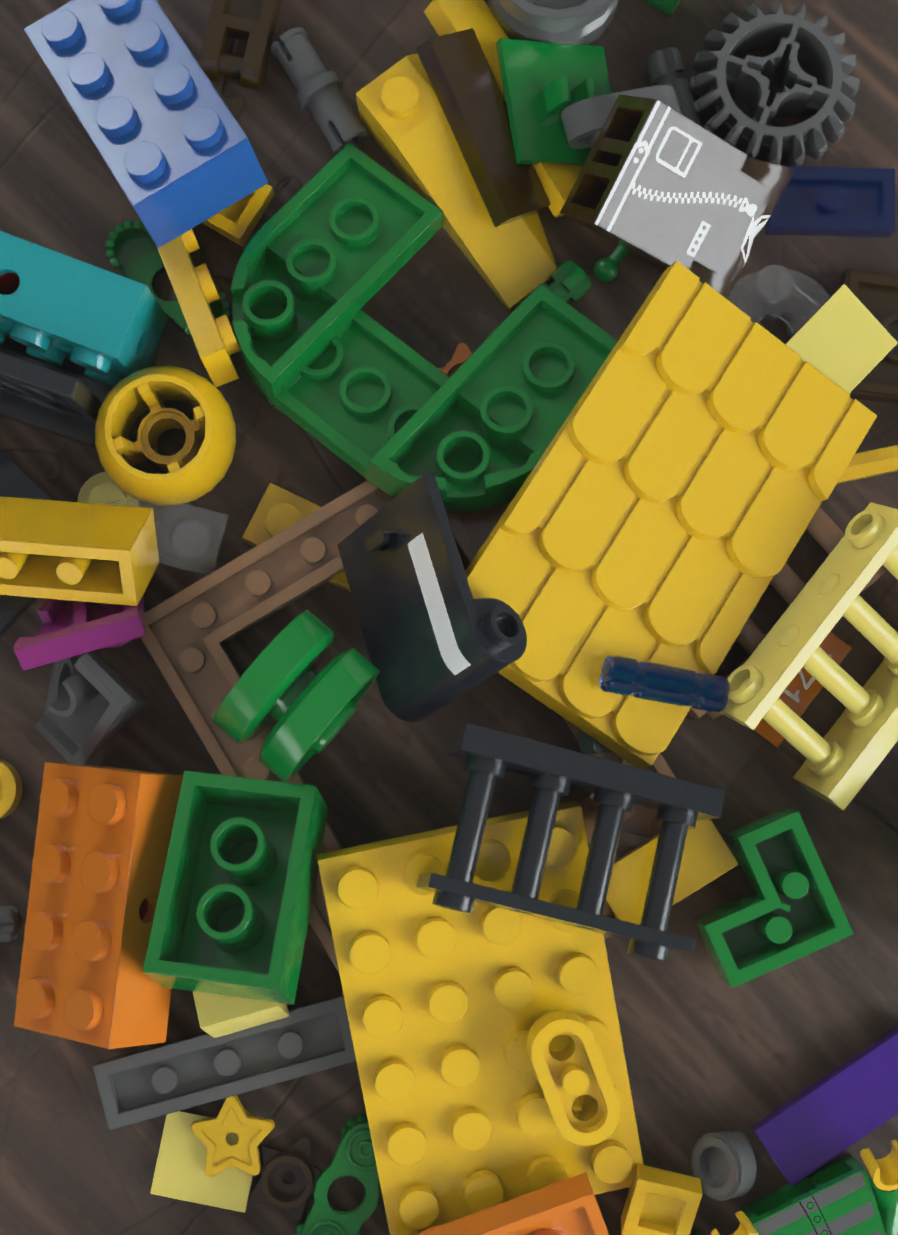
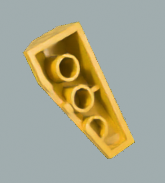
[356,53,557,312]

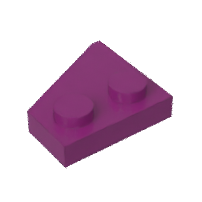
[14,596,146,671]

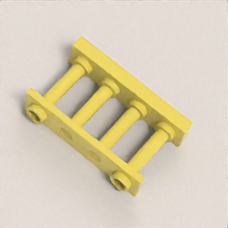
[712,502,898,811]

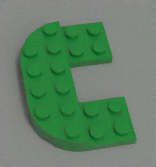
[231,143,618,512]

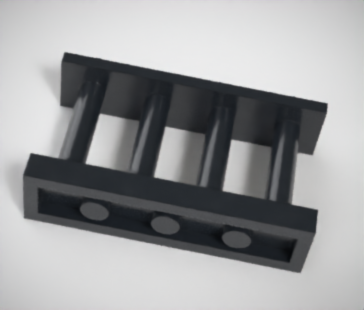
[416,723,726,962]

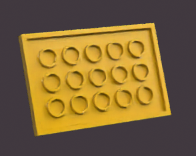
[316,800,644,1235]

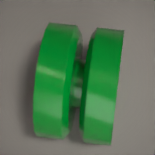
[213,610,380,782]

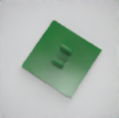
[495,38,612,166]

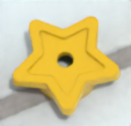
[191,1095,275,1177]

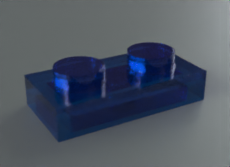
[765,166,895,237]

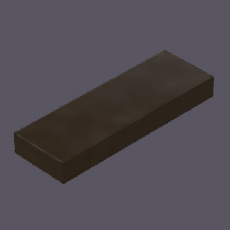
[416,28,551,227]

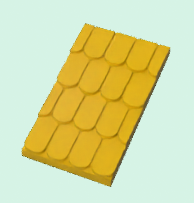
[465,261,877,769]

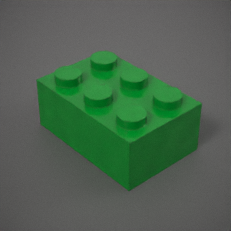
[143,771,329,1005]

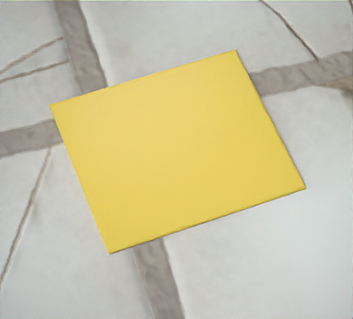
[786,284,898,394]
[150,1111,259,1213]

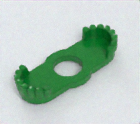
[106,220,231,337]
[296,1113,380,1235]

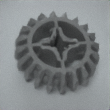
[689,0,860,170]

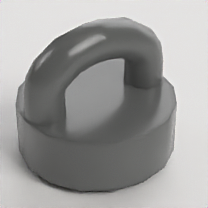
[691,1130,757,1201]

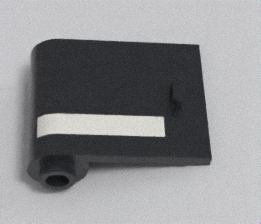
[337,474,527,722]

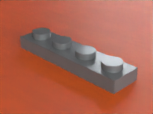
[93,993,356,1130]

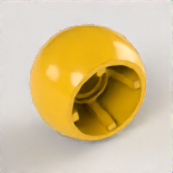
[95,365,236,506]

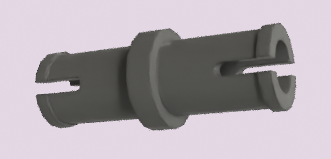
[270,27,368,155]

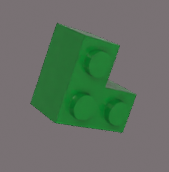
[694,808,854,988]

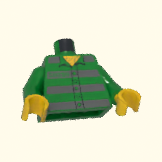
[711,1139,898,1235]

